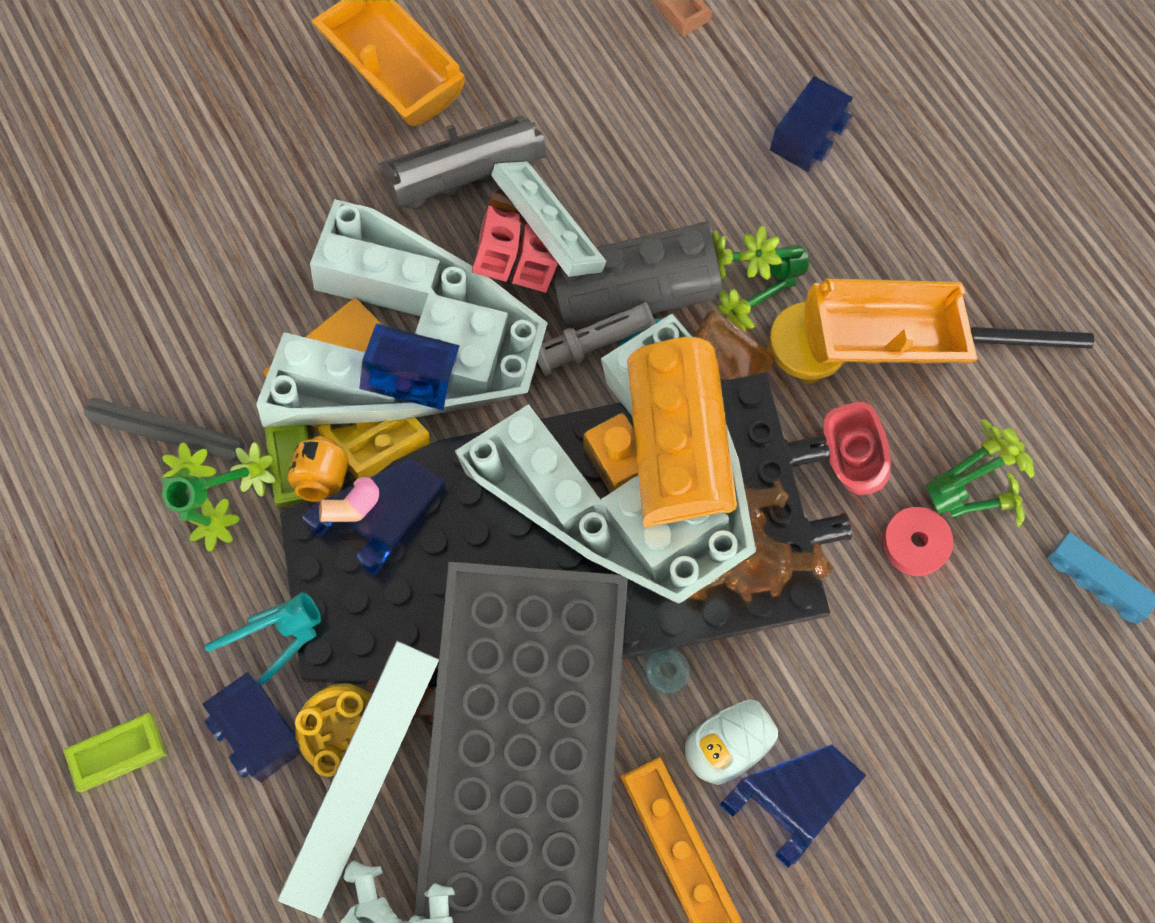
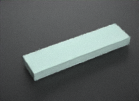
[491,161,606,277]

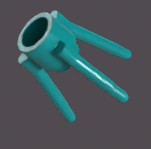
[204,593,321,685]

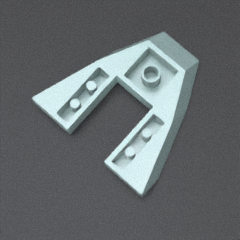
[256,199,548,427]
[455,314,756,604]

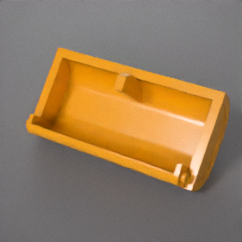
[311,0,465,127]
[805,278,977,364]
[627,337,737,528]

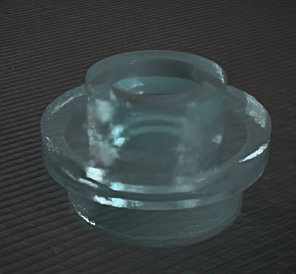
[646,649,690,694]

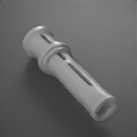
[537,302,655,376]

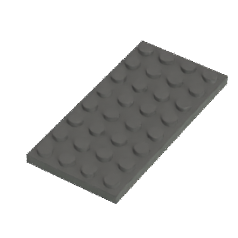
[414,562,628,923]

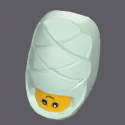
[685,699,778,785]

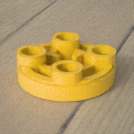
[767,302,844,384]
[295,684,372,777]

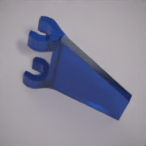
[302,459,445,576]
[719,744,866,868]

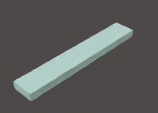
[278,641,439,919]

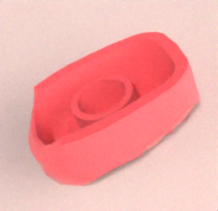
[823,402,891,495]

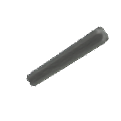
[84,398,245,462]

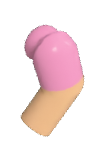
[319,477,379,522]

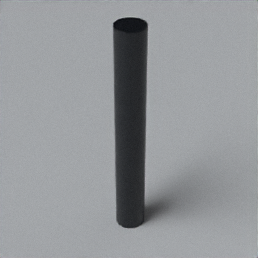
[971,327,1094,349]

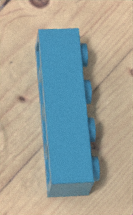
[1047,532,1155,624]

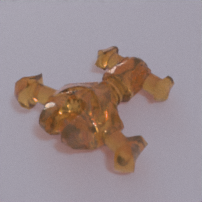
[690,481,834,602]

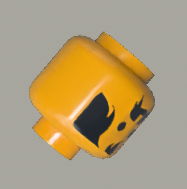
[287,436,348,502]

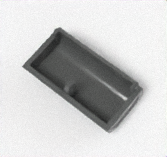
[379,115,546,209]
[554,221,723,331]

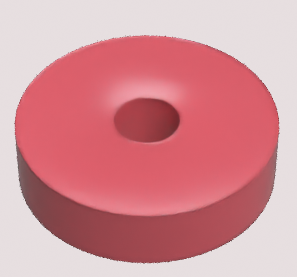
[882,507,954,576]

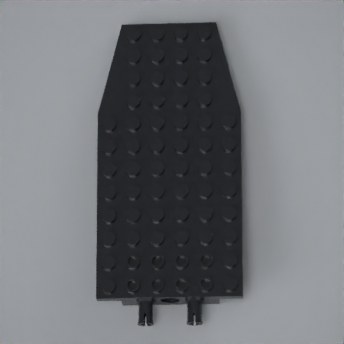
[280,372,852,687]

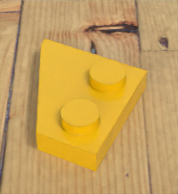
[317,417,431,479]

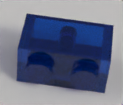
[769,76,853,172]
[359,324,460,410]
[202,671,301,783]

